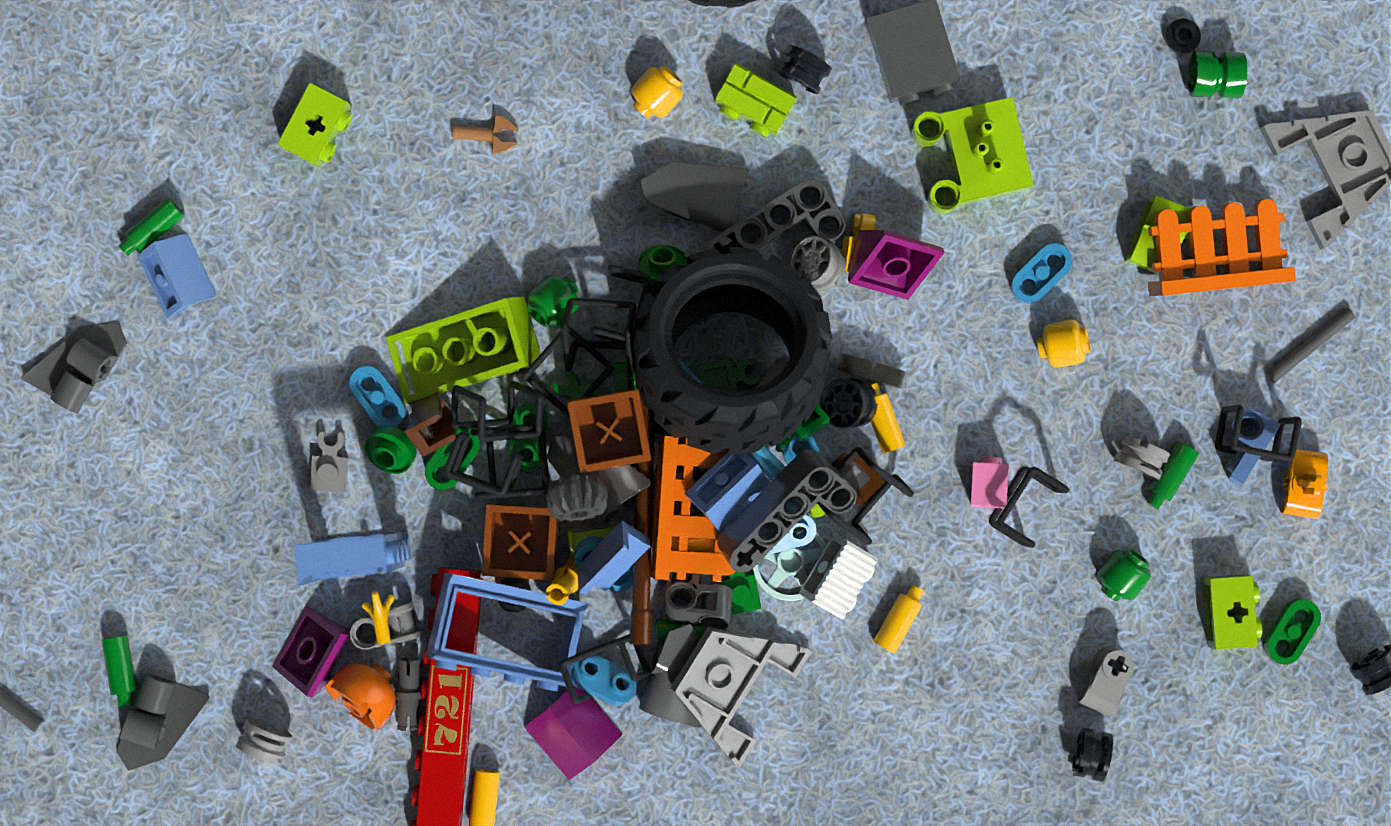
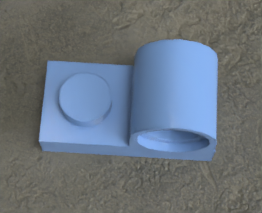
[1227,410,1281,488]

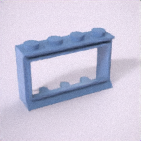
[294,532,411,586]
[426,573,589,691]

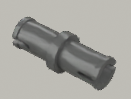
[395,657,422,731]

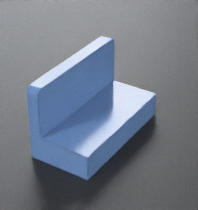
[137,234,216,318]
[684,452,770,532]
[578,521,650,595]

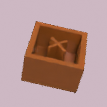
[567,387,651,473]
[482,504,559,580]

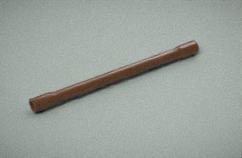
[629,374,654,645]

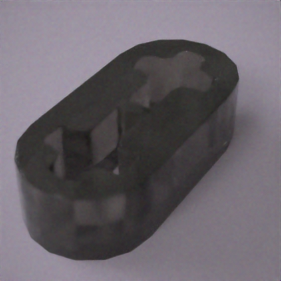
[837,353,906,389]

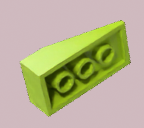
[386,296,544,404]

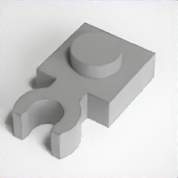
[310,431,348,493]

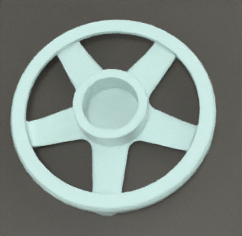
[752,526,826,601]

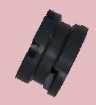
[776,45,832,94]
[821,378,878,428]
[1349,644,1391,695]
[1072,727,1113,782]

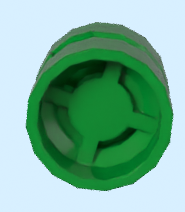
[1188,51,1247,99]

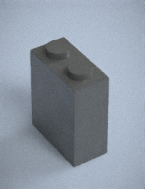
[866,0,960,106]

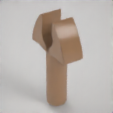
[451,115,518,155]

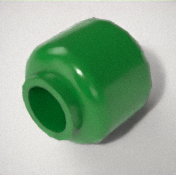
[527,275,579,327]
[1098,548,1151,601]

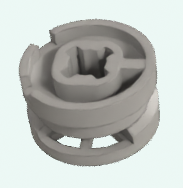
[789,236,846,291]
[1113,435,1170,480]
[236,718,293,764]

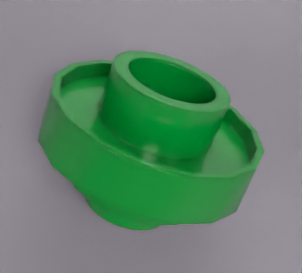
[637,245,687,288]
[364,425,417,474]

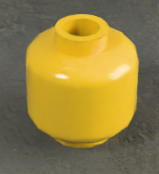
[631,65,683,118]
[1037,319,1091,368]

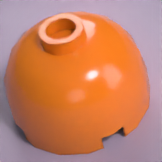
[324,663,396,731]

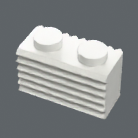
[798,533,878,619]

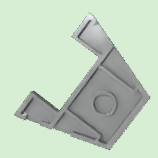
[1260,110,1391,250]
[670,627,812,768]

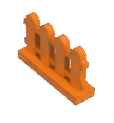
[1148,199,1296,296]
[651,435,736,582]

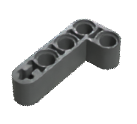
[706,179,845,254]
[717,450,857,572]

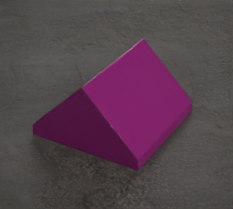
[848,230,945,300]
[272,606,350,698]
[524,686,623,780]

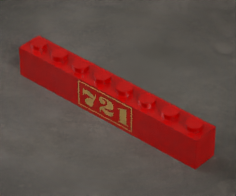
[410,567,483,826]

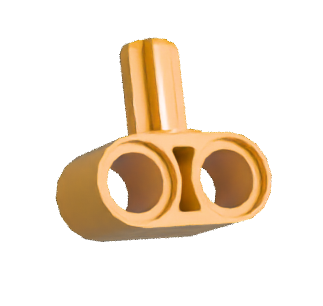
[1279,449,1328,519]

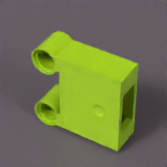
[911,97,1034,214]

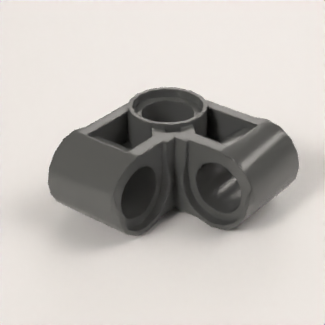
[664,572,733,630]

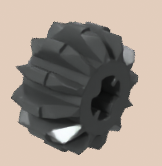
[546,473,608,522]

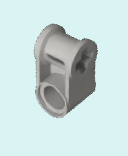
[350,602,421,650]
[1077,645,1134,717]

